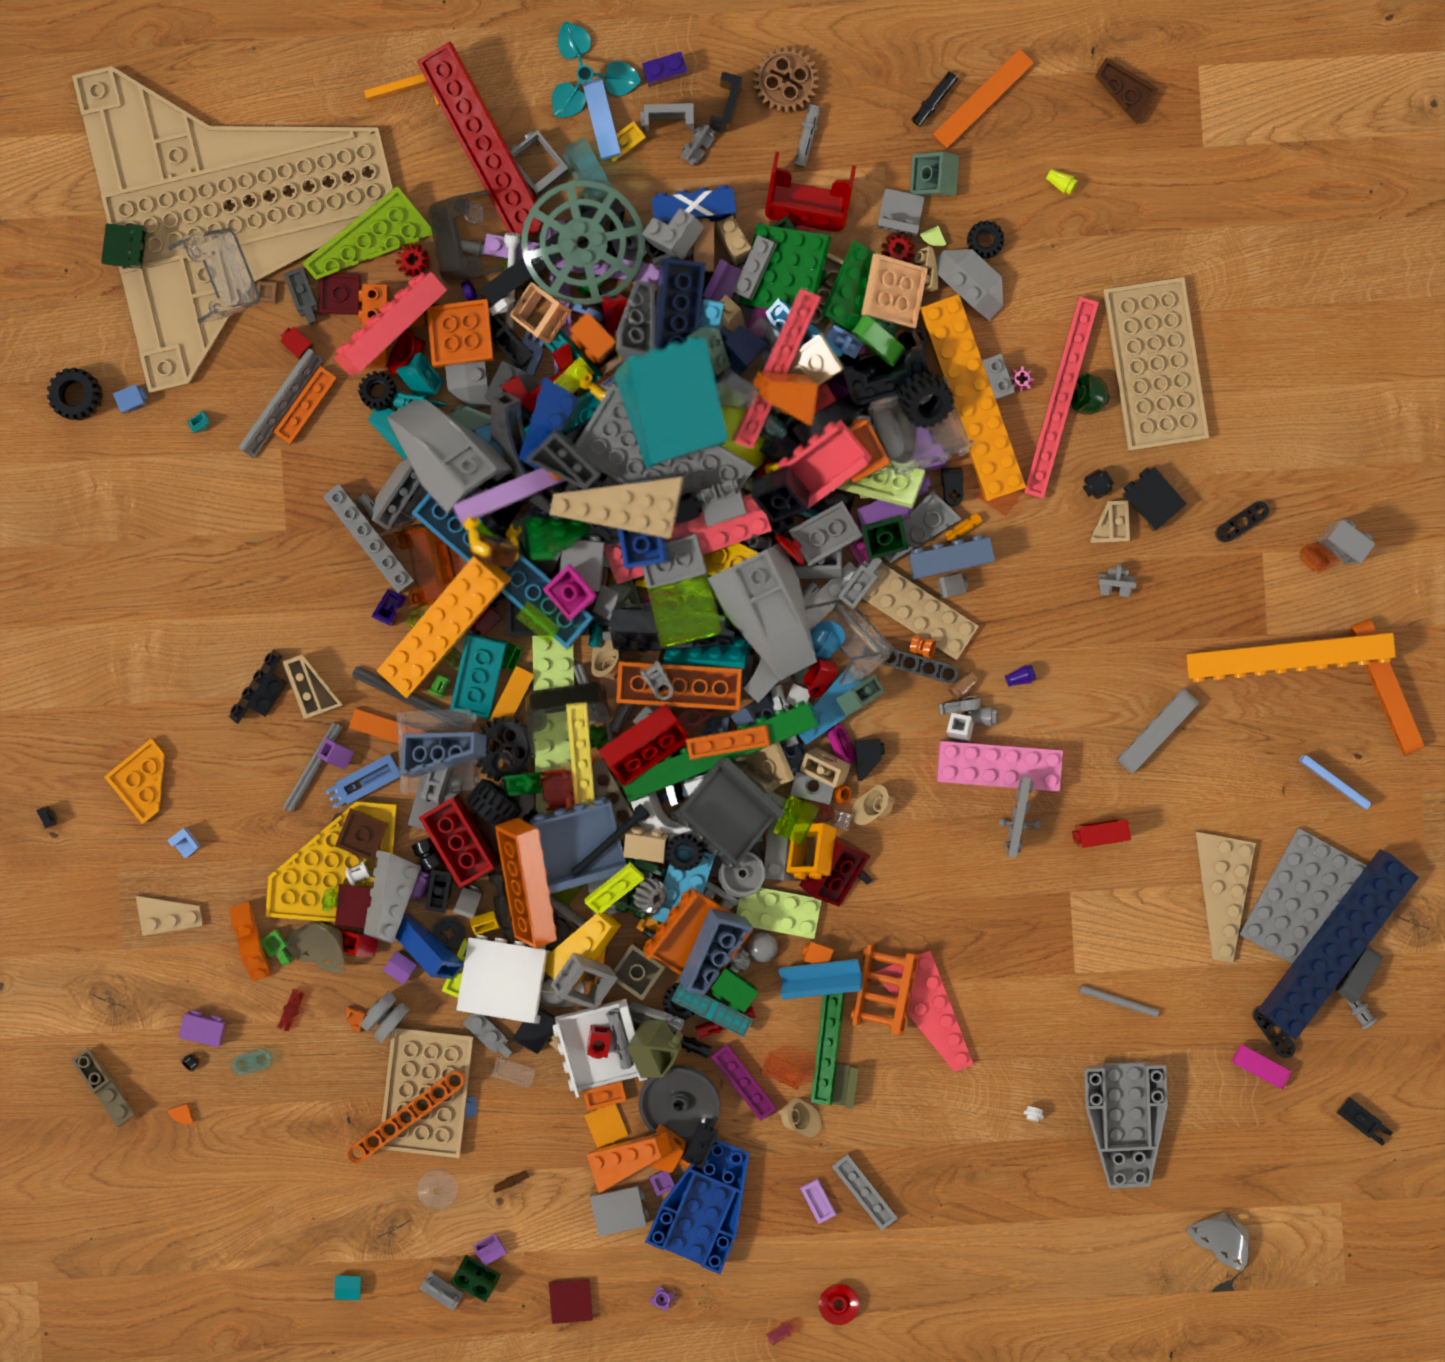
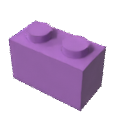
[178,1010,227,1047]

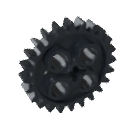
[475,716,537,782]

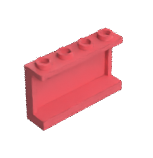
[777,419,872,508]

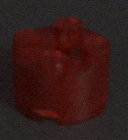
[540,767,575,811]

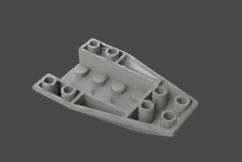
[387,399,513,514]
[707,542,817,680]
[1084,1061,1168,1189]

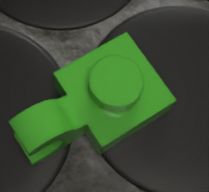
[261,929,293,966]

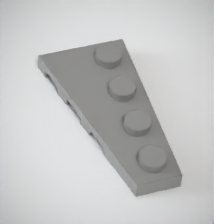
[883,491,962,563]
[1004,773,1034,858]

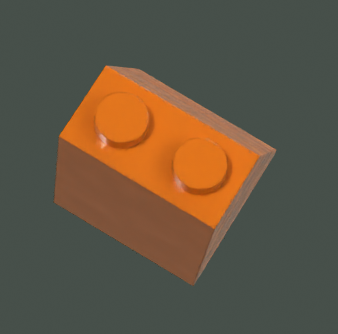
[753,371,818,425]

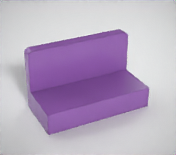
[703,259,742,301]

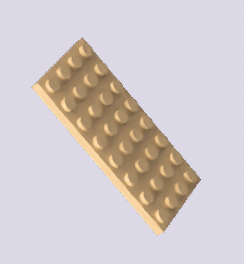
[1103,277,1209,451]

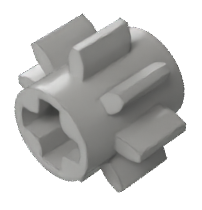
[726,947,751,974]

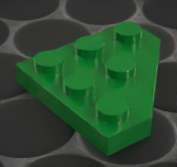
[525,517,589,560]

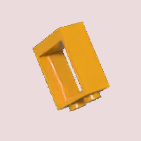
[786,823,837,880]

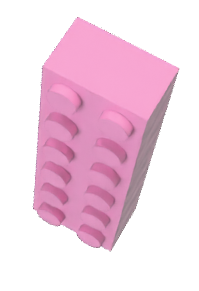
[936,741,1063,791]

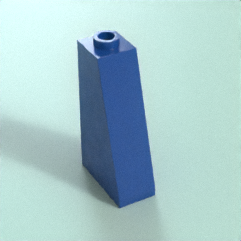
[395,913,464,979]

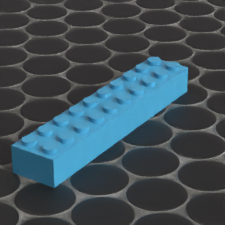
[412,493,595,649]

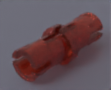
[277,989,305,1032]

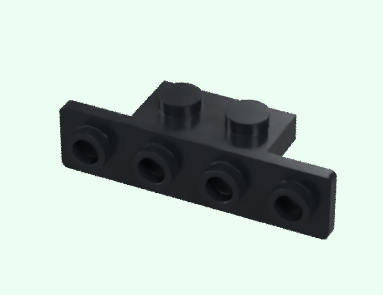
[229,649,287,724]

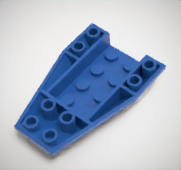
[645,1138,749,1274]

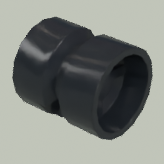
[411,837,444,872]

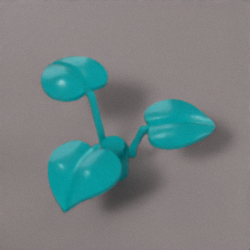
[552,21,641,118]

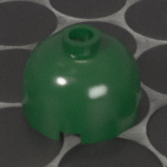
[1072,373,1110,415]

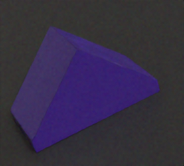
[372,589,406,626]

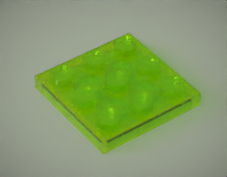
[647,575,722,647]

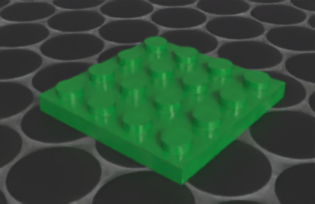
[739,224,832,309]
[821,241,899,337]

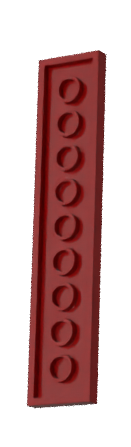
[417,41,544,240]

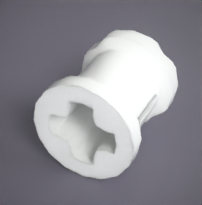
[345,861,371,885]

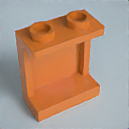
[849,418,891,483]

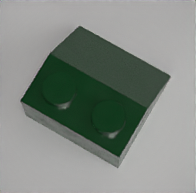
[860,515,908,560]

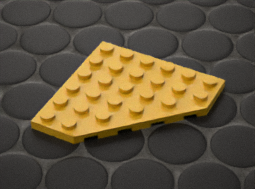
[265,801,397,922]

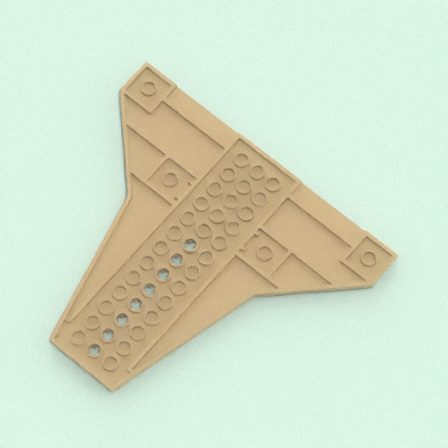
[72,66,393,393]

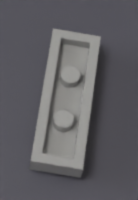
[732,235,777,300]

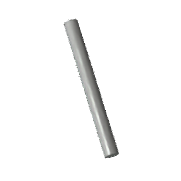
[1079,985,1159,1017]

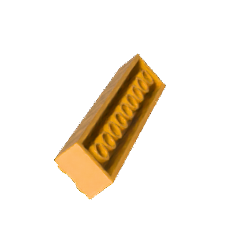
[919,294,1026,502]

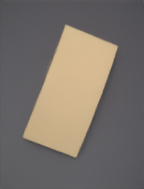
[914,246,938,294]

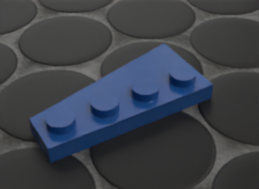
[519,377,579,469]

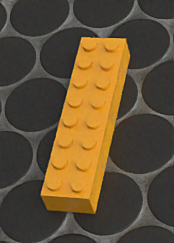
[377,556,512,698]

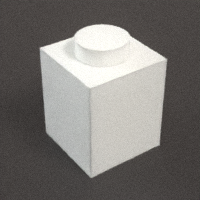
[947,713,974,743]

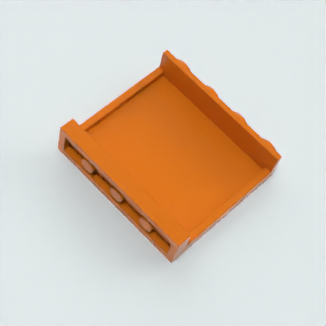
[643,886,753,976]

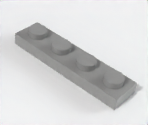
[831,1153,898,1231]

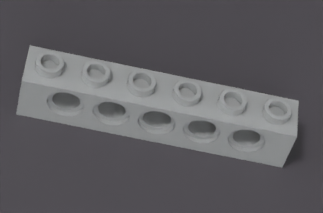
[323,484,416,594]

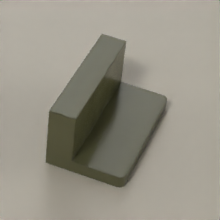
[832,1063,859,1109]

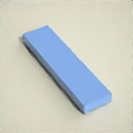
[582,78,622,160]
[1298,755,1371,810]

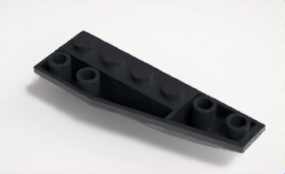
[610,609,735,652]

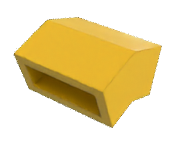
[470,910,499,935]

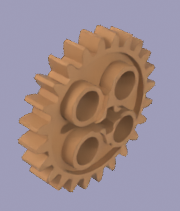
[753,46,819,114]

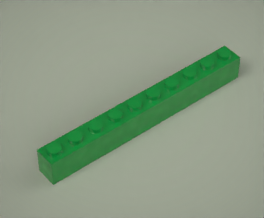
[622,700,819,802]

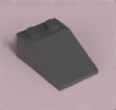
[484,361,542,422]

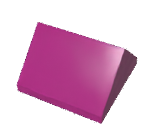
[543,564,597,621]

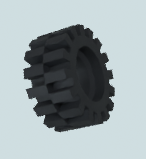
[967,220,1005,259]
[358,371,397,411]
[666,833,703,871]
[663,982,695,1020]

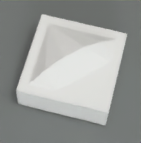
[489,295,516,316]

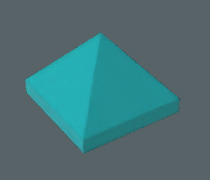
[187,410,210,433]

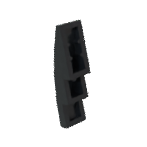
[473,294,533,369]
[792,395,871,446]

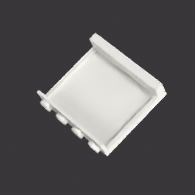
[456,935,552,1024]
[552,999,647,1098]

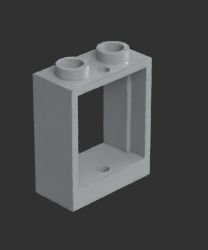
[509,130,569,197]
[551,953,618,1010]

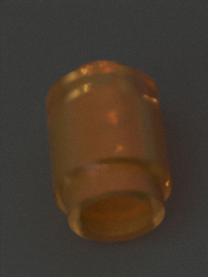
[1299,544,1330,573]

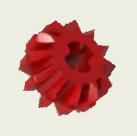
[881,233,915,263]
[395,243,431,277]

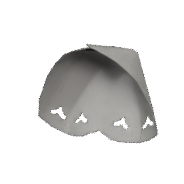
[1187,1212,1249,1270]

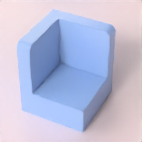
[167,827,202,858]

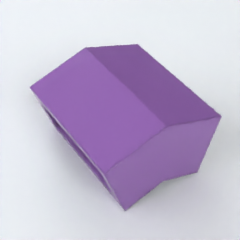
[383,951,417,985]
[473,1233,507,1265]

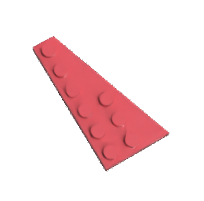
[873,950,973,1072]

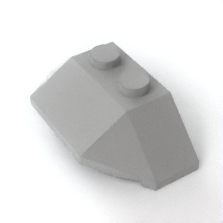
[936,249,1003,321]
[445,361,491,409]
[372,458,428,531]

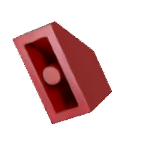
[337,928,378,957]

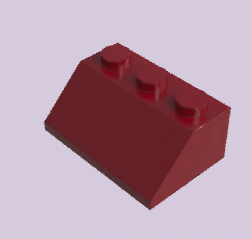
[799,836,870,907]

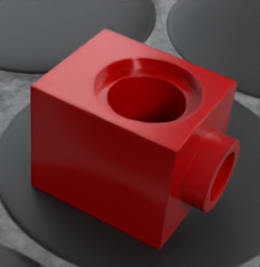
[280,327,314,359]
[586,1025,612,1059]

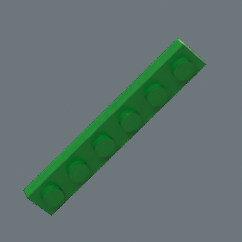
[811,993,845,1105]

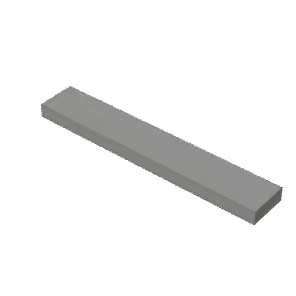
[238,348,324,458]

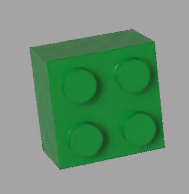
[711,967,759,1012]

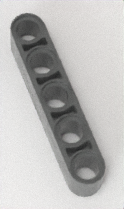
[860,643,958,683]

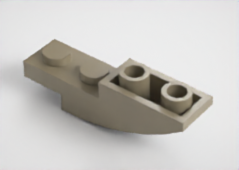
[71,1048,136,1127]

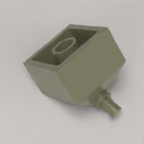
[627,1020,683,1078]

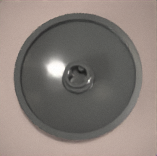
[639,1065,720,1142]

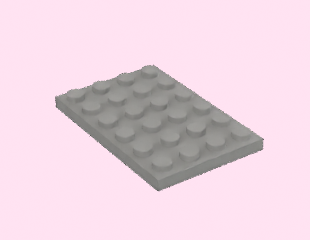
[1239,828,1366,964]

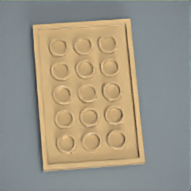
[380,1027,474,1158]

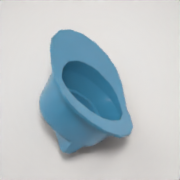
[811,621,845,660]

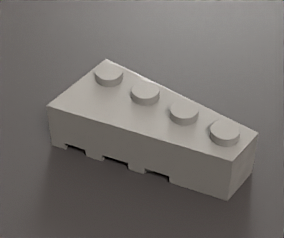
[364,850,421,944]

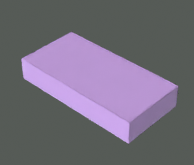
[800,1178,837,1224]

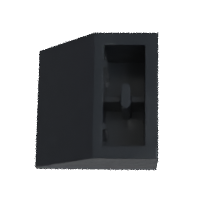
[759,415,802,462]

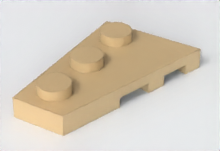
[136,895,204,936]

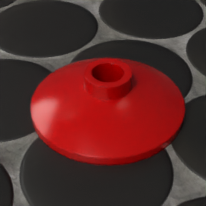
[775,534,805,565]
[819,1284,859,1325]

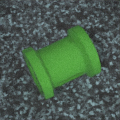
[427,673,452,699]

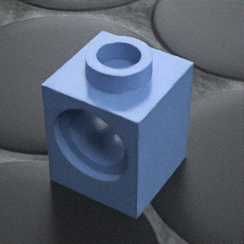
[113,384,148,414]

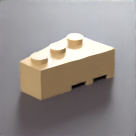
[283,655,343,720]

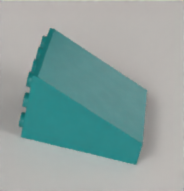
[613,336,728,469]

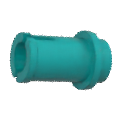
[587,622,604,648]

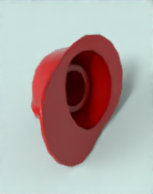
[388,329,425,375]

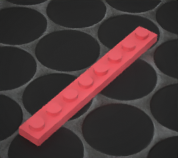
[732,288,821,449]

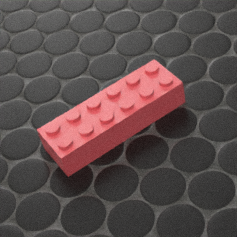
[333,272,447,376]

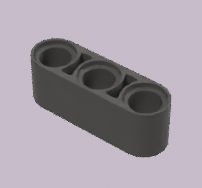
[1336,945,1383,1004]

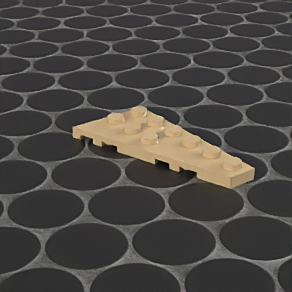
[550,477,684,539]
[1195,831,1256,963]

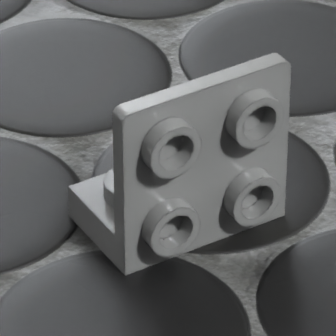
[876,189,925,237]

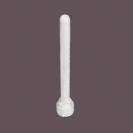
[504,233,521,329]

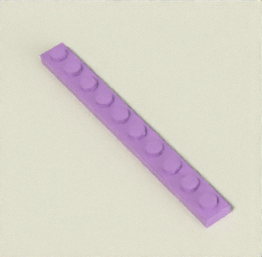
[483,234,659,287]

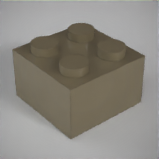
[613,942,666,1001]

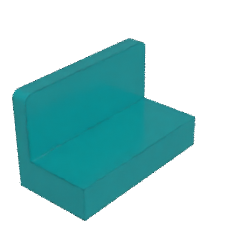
[396,353,444,398]

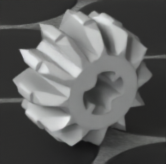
[633,878,668,913]

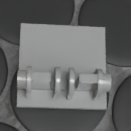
[697,479,747,527]

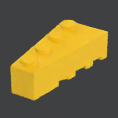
[545,912,621,989]

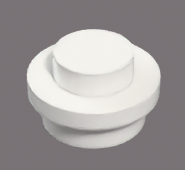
[1023,1106,1044,1122]

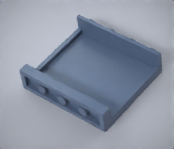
[530,797,627,894]

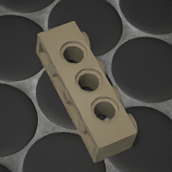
[592,757,641,840]

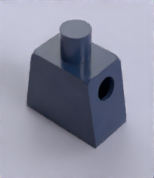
[719,325,768,376]

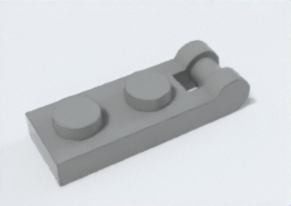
[421,766,453,805]

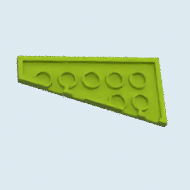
[302,186,436,279]

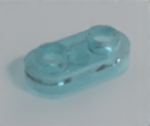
[231,1049,272,1076]

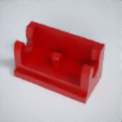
[602,294,628,341]

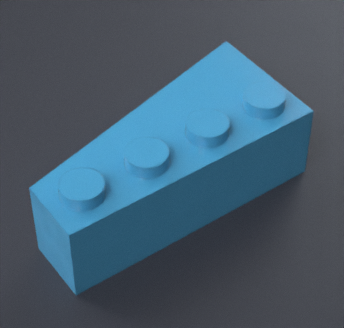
[798,665,861,745]

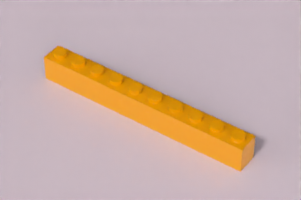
[1186,632,1396,682]

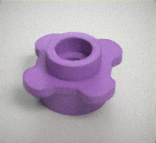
[650,1287,674,1311]

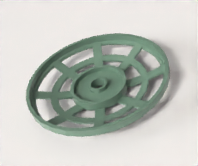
[521,180,645,305]

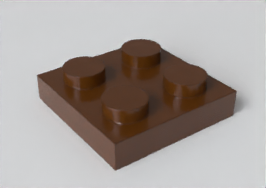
[335,808,389,862]

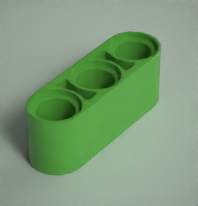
[852,315,906,366]

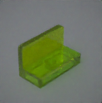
[516,601,561,643]
[773,795,818,845]

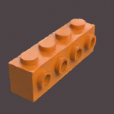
[358,284,389,368]

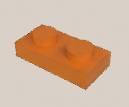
[582,1081,627,1111]

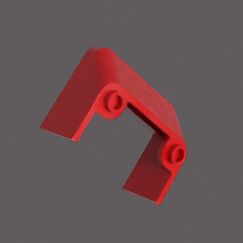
[765,151,856,232]

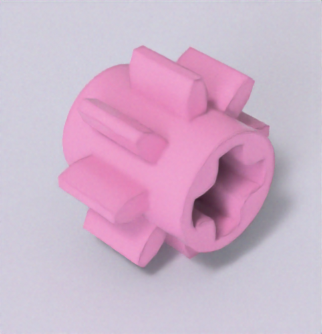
[1010,366,1035,392]

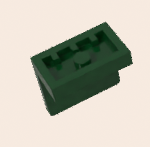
[101,223,147,269]

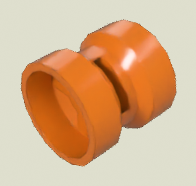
[910,634,936,659]

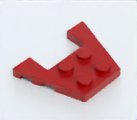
[501,343,580,414]

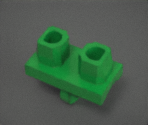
[504,772,543,797]

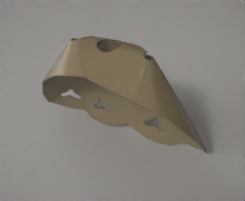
[286,921,345,973]

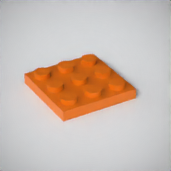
[427,299,494,368]

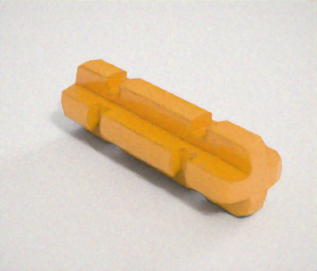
[945,513,982,542]

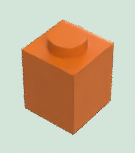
[801,940,834,964]

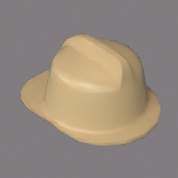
[591,636,623,680]
[851,785,896,825]
[778,1098,821,1137]

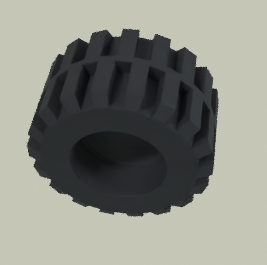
[47,368,103,421]
[898,371,955,428]
[467,779,522,826]

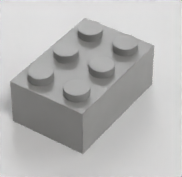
[1316,519,1375,566]

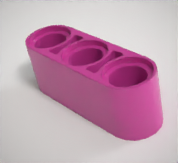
[1231,1044,1292,1090]

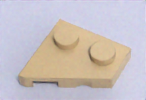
[1090,500,1130,543]

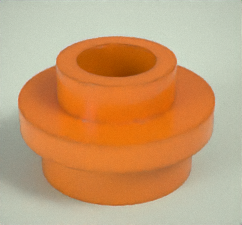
[833,784,851,804]

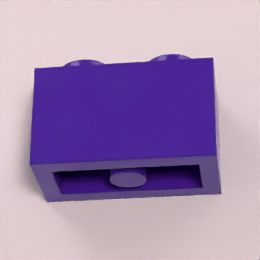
[642,52,687,87]

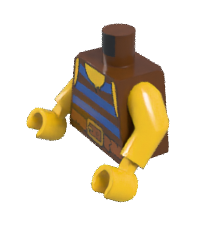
[464,516,522,568]

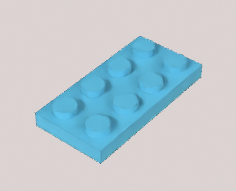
[652,844,715,923]

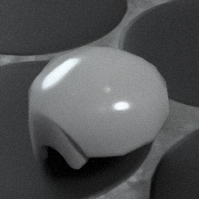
[746,932,779,963]

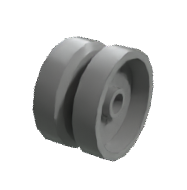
[718,852,765,898]
[360,991,410,1043]

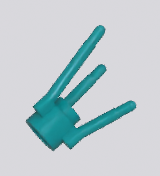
[393,391,447,410]

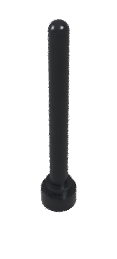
[571,803,651,876]

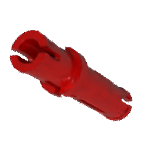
[695,1006,756,1039]

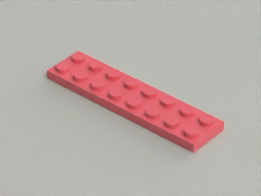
[605,494,772,585]

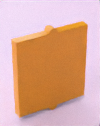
[584,1104,629,1148]

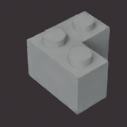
[642,208,705,260]

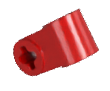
[803,658,838,698]

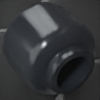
[1083,469,1114,499]

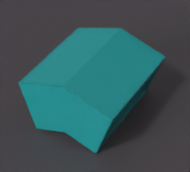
[334,1275,362,1300]

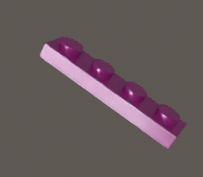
[711,1044,777,1121]

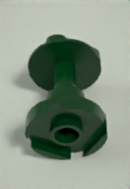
[614,858,667,920]

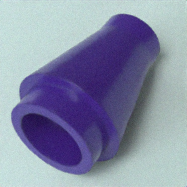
[1005,664,1037,687]

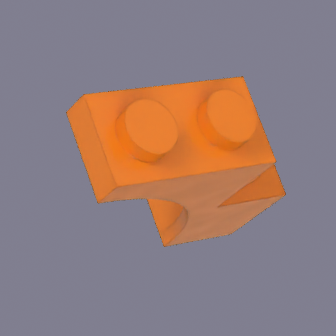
[229,902,272,981]

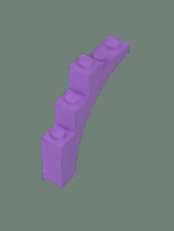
[857,426,949,526]

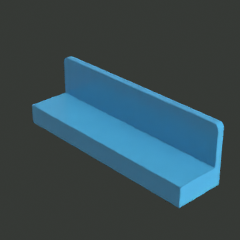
[779,959,863,1000]

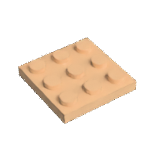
[861,254,928,329]

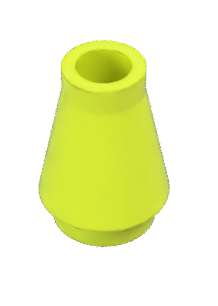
[1046,169,1078,195]

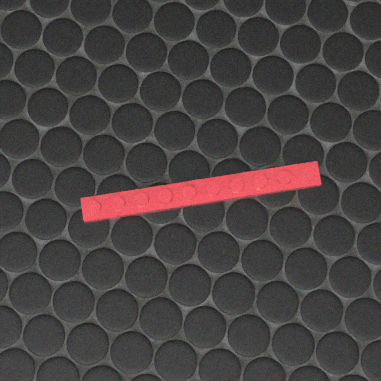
[1024,297,1099,499]

